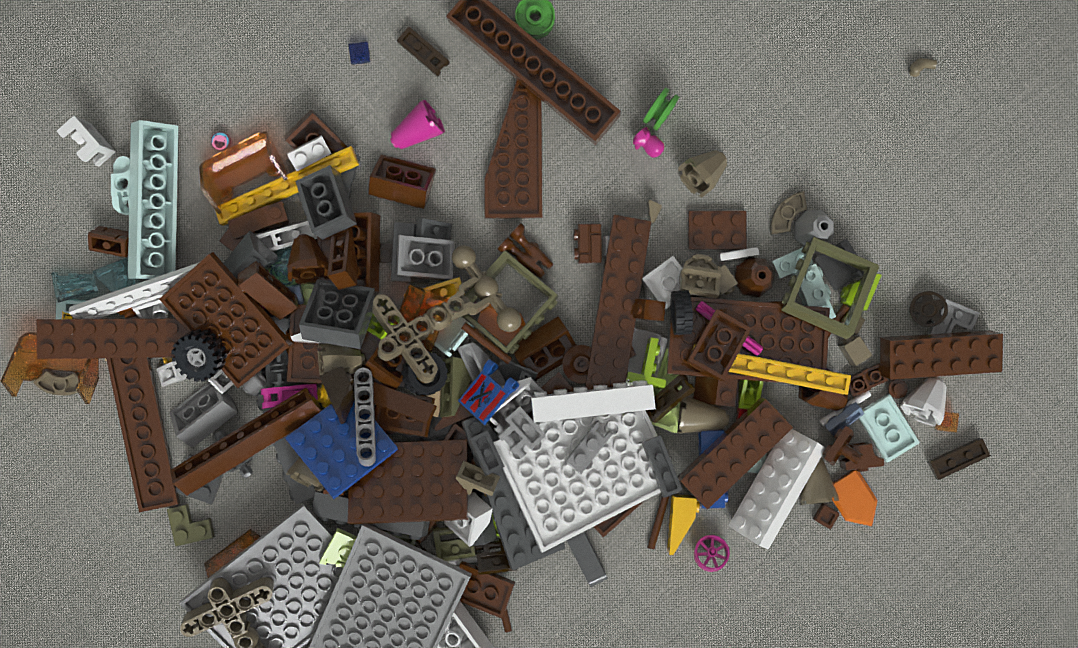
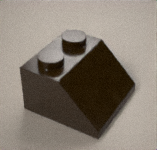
[320,366,355,424]

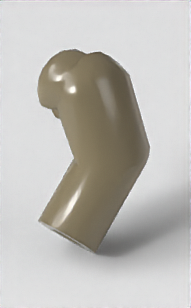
[909,58,937,77]

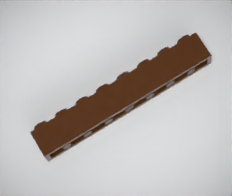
[170,387,322,496]

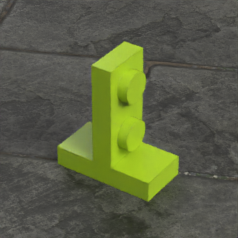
[626,337,666,389]

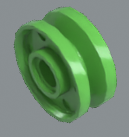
[515,0,555,39]
[643,87,680,131]

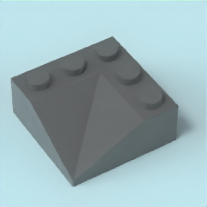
[299,279,376,349]

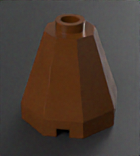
[287,234,328,284]
[734,257,775,297]
[798,369,848,411]

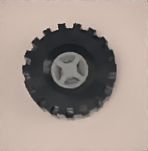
[171,329,227,382]

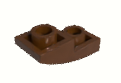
[849,363,888,397]

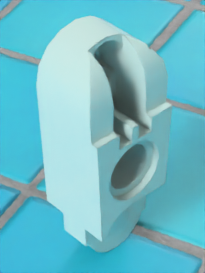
[111,156,130,216]

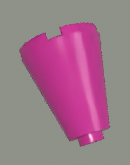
[390,100,445,149]

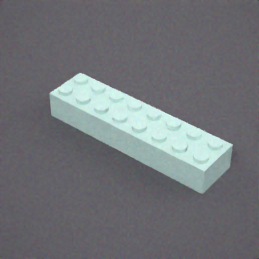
[128,120,178,280]

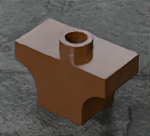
[840,442,884,472]

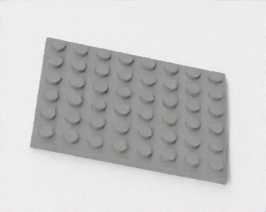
[179,503,343,648]
[309,524,472,648]

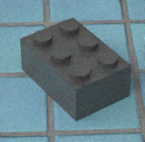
[295,165,357,240]

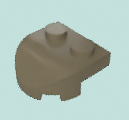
[679,254,722,299]

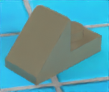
[456,461,500,496]

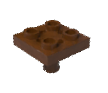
[823,426,863,466]

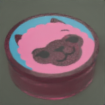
[211,132,232,152]

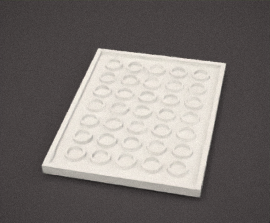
[493,381,661,553]

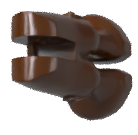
[497,223,554,279]

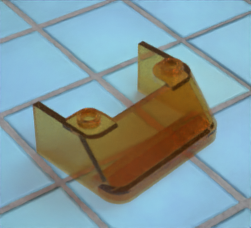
[199,132,288,214]
[1,332,99,404]

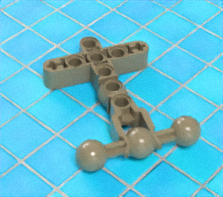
[372,245,521,383]
[180,577,274,648]

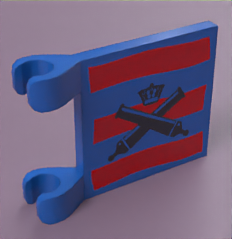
[458,360,519,425]

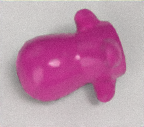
[633,126,665,158]

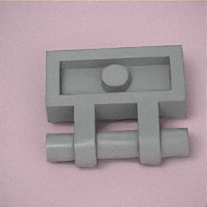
[495,406,546,458]

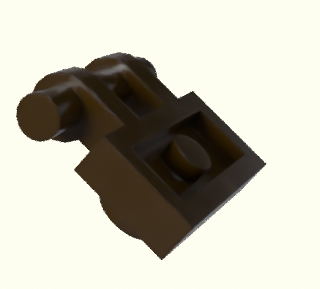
[475,538,517,575]

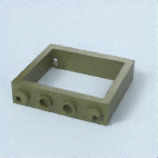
[781,237,880,339]
[454,251,558,355]

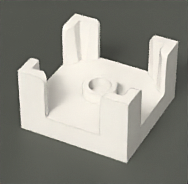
[57,116,116,167]
[642,256,682,309]

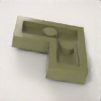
[167,504,215,547]

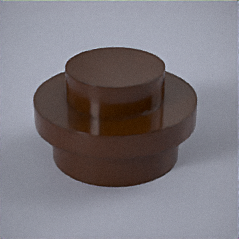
[888,379,908,399]

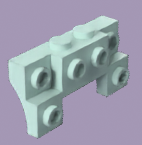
[771,247,836,319]

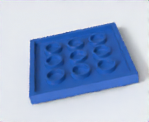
[285,401,398,499]

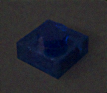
[348,42,371,65]

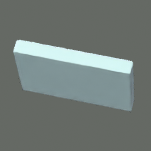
[859,394,920,463]

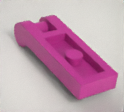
[261,384,318,409]

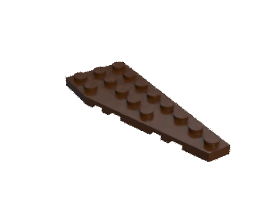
[485,80,543,219]

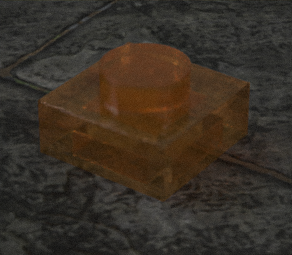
[935,412,959,433]

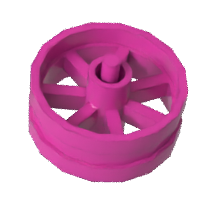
[693,535,730,572]

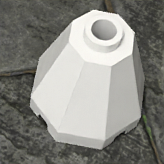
[900,377,947,426]

